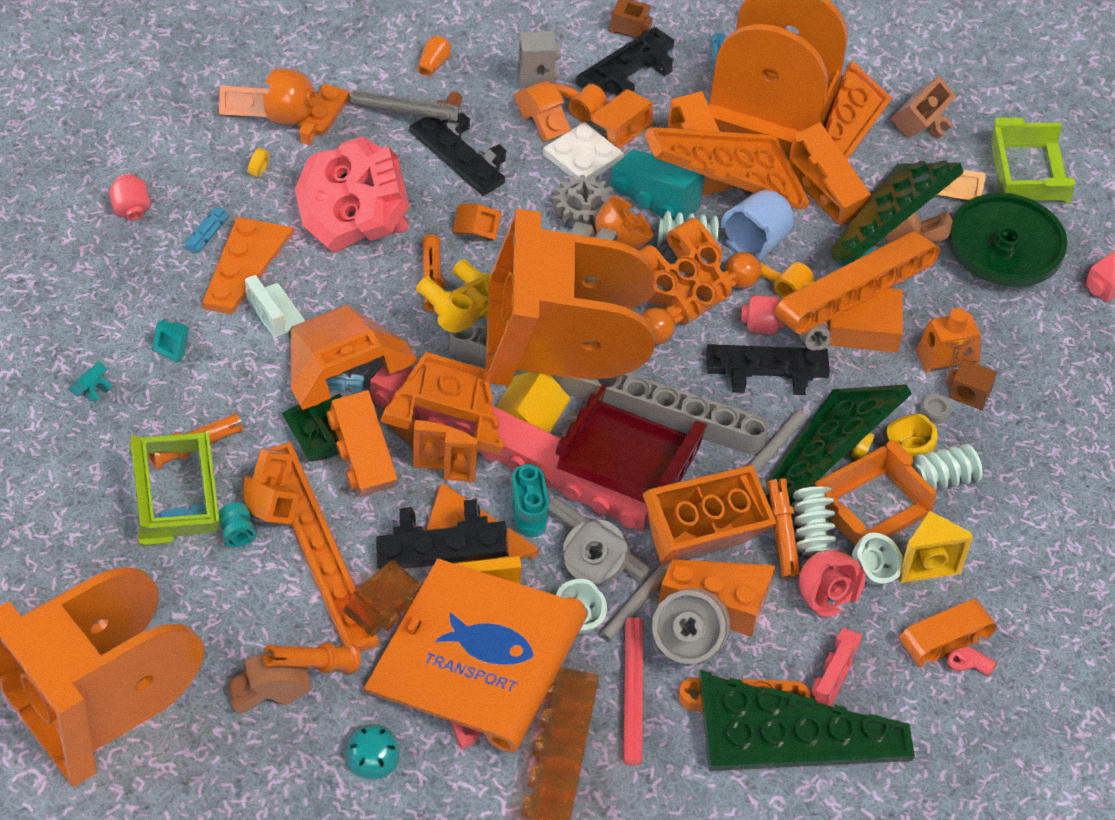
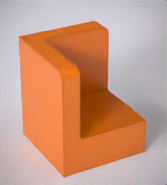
[452,204,502,240]

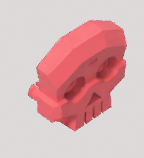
[295,136,410,253]

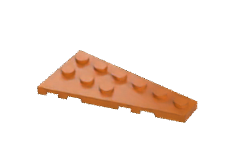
[644,127,810,210]

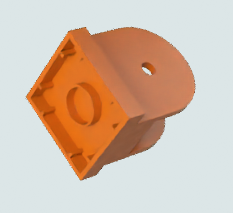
[709,0,848,157]
[485,208,655,386]
[0,567,204,787]

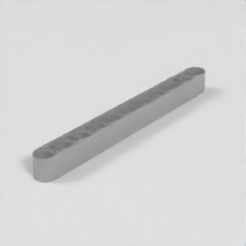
[449,323,769,455]

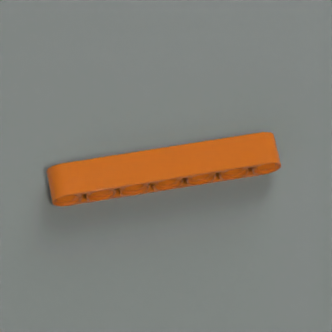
[775,231,940,335]

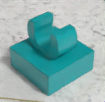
[152,319,190,362]
[68,361,112,402]

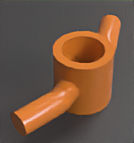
[552,83,607,123]

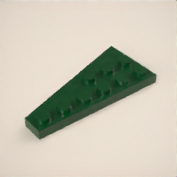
[830,160,964,260]
[766,384,912,508]
[698,670,915,771]

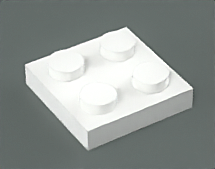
[543,122,624,180]

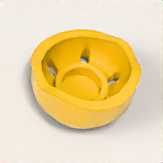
[887,414,938,458]

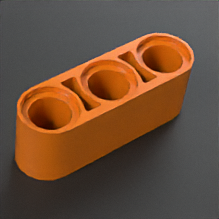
[899,599,997,667]

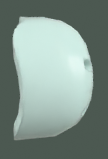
[852,533,903,585]
[556,579,607,634]

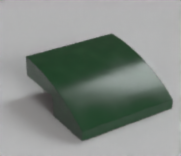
[282,393,342,461]

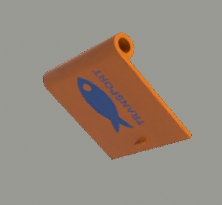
[363,558,588,753]

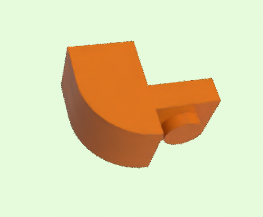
[513,81,571,142]
[243,448,300,525]

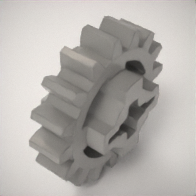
[552,175,613,228]

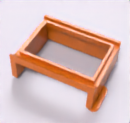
[814,440,937,547]

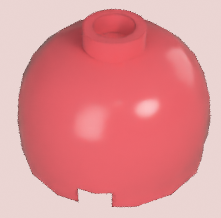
[798,549,866,617]

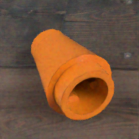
[417,36,451,77]

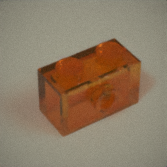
[343,559,422,637]

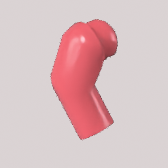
[947,647,997,677]

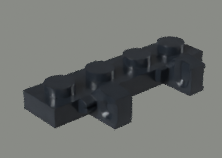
[576,27,674,96]
[409,112,507,196]
[706,344,830,395]
[376,499,509,571]

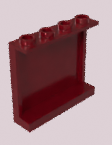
[555,384,707,503]

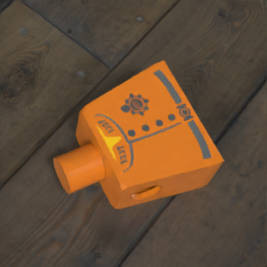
[916,308,981,373]

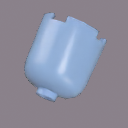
[720,190,795,260]

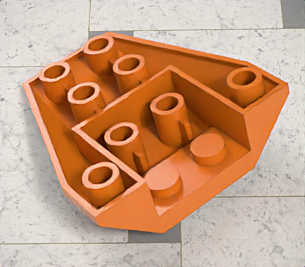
[291,304,418,410]

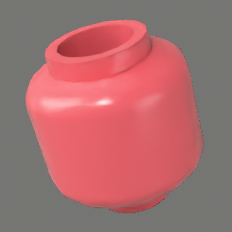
[109,174,151,220]
[741,295,784,335]

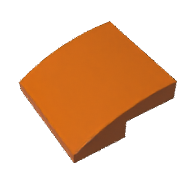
[413,420,478,482]

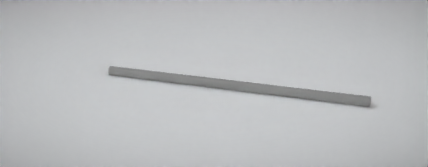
[599,410,806,643]

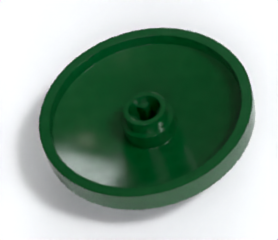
[949,193,1068,287]

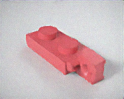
[811,628,862,706]

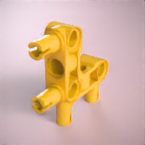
[416,258,491,333]

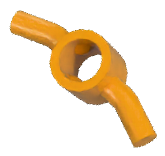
[759,261,814,298]

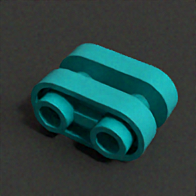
[511,464,549,537]

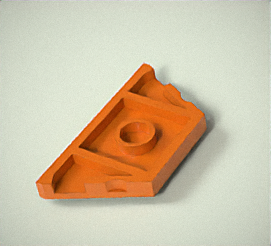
[426,483,539,563]

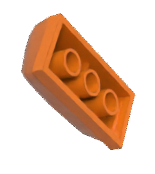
[642,465,777,565]

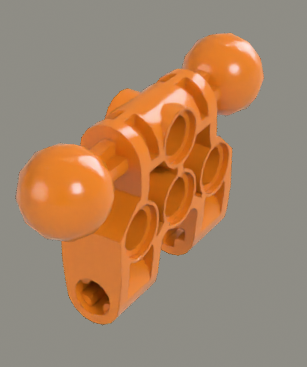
[638,217,762,345]

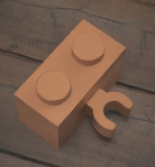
[890,75,957,139]

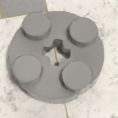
[563,520,630,586]

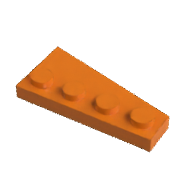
[825,60,892,160]
[202,217,294,315]

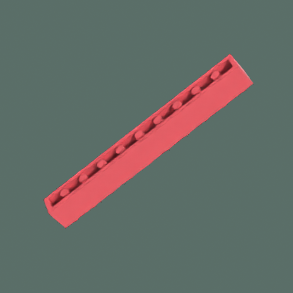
[370,365,649,532]

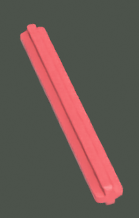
[623,617,643,766]

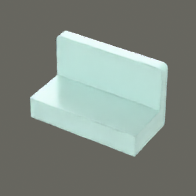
[245,275,305,338]

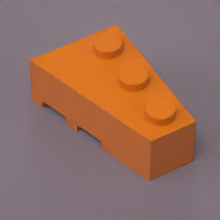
[668,91,733,196]
[789,122,871,227]
[327,390,398,497]
[658,559,776,637]

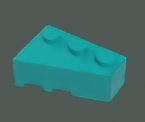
[610,149,705,221]

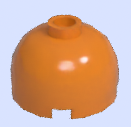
[264,68,317,125]
[595,196,654,250]

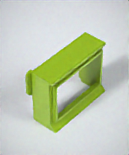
[991,117,1076,204]
[128,431,220,546]

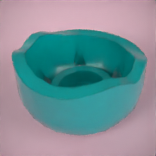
[346,724,400,779]

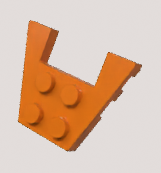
[380,352,504,456]

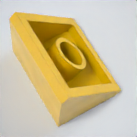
[495,372,570,433]
[898,511,973,583]

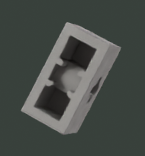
[517,31,561,90]

